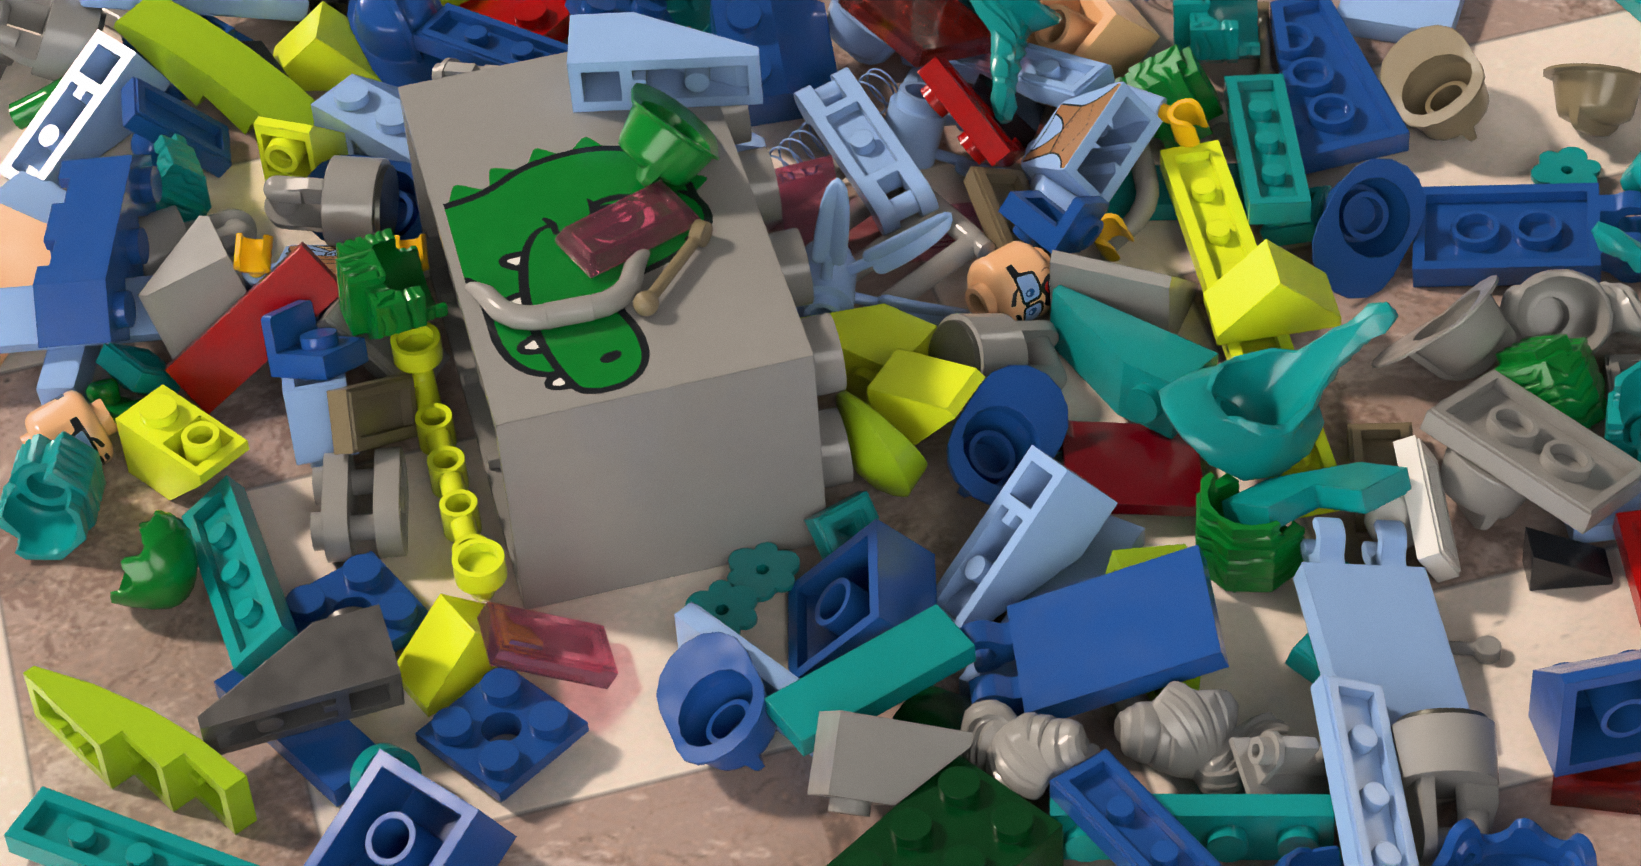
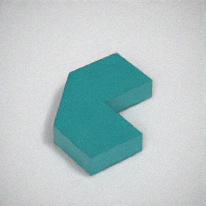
[1221,462,1411,527]

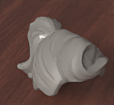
[1500,269,1641,355]
[1114,681,1290,794]
[960,700,1100,800]

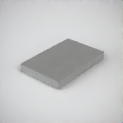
[1420,369,1641,534]

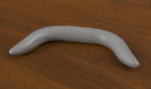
[1100,145,1159,260]
[465,249,650,331]

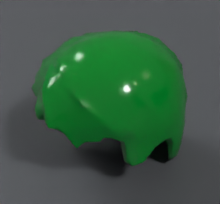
[110,510,198,610]

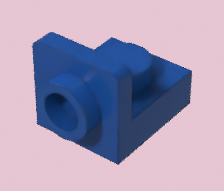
[261,300,369,381]

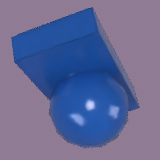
[121,76,232,178]

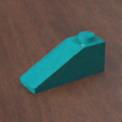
[1050,285,1219,439]

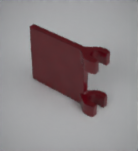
[1057,420,1202,517]

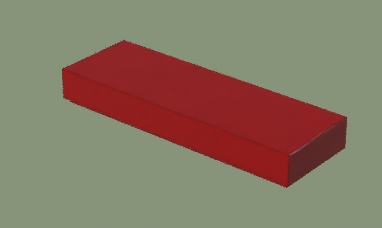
[165,241,338,414]

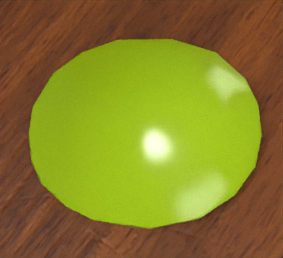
[835,390,928,497]

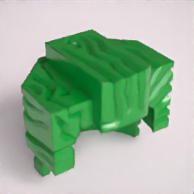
[1115,44,1224,149]
[335,228,448,340]
[1480,334,1607,428]
[1195,472,1305,593]

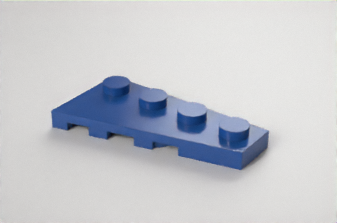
[1270,0,1410,174]

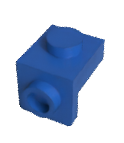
[998,190,1110,254]

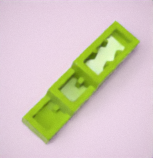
[113,0,316,135]
[23,666,257,835]

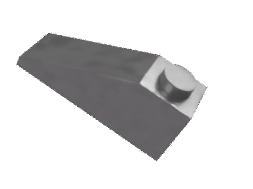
[197,604,405,755]

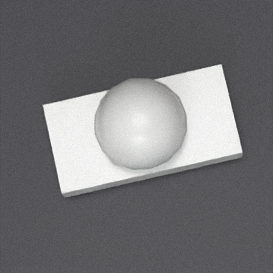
[1364,435,1461,583]

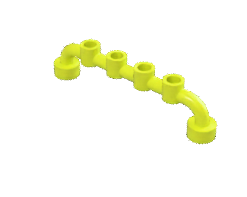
[390,322,508,602]

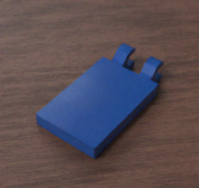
[1412,183,1641,287]
[960,545,1229,718]

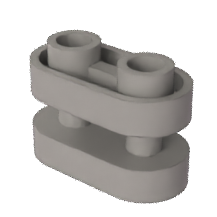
[310,446,409,563]

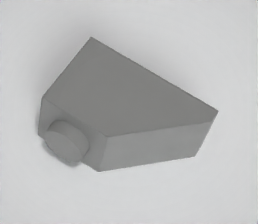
[807,710,973,817]

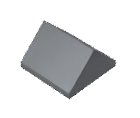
[138,216,247,359]
[1050,250,1199,335]

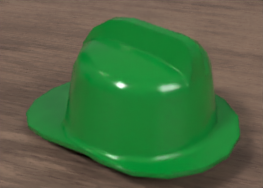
[618,83,720,187]

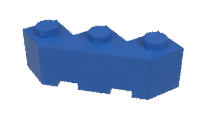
[33,155,162,348]

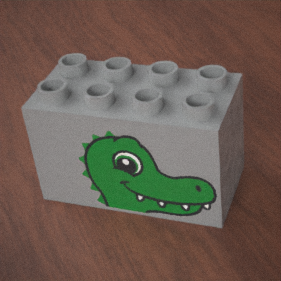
[398,26,853,610]

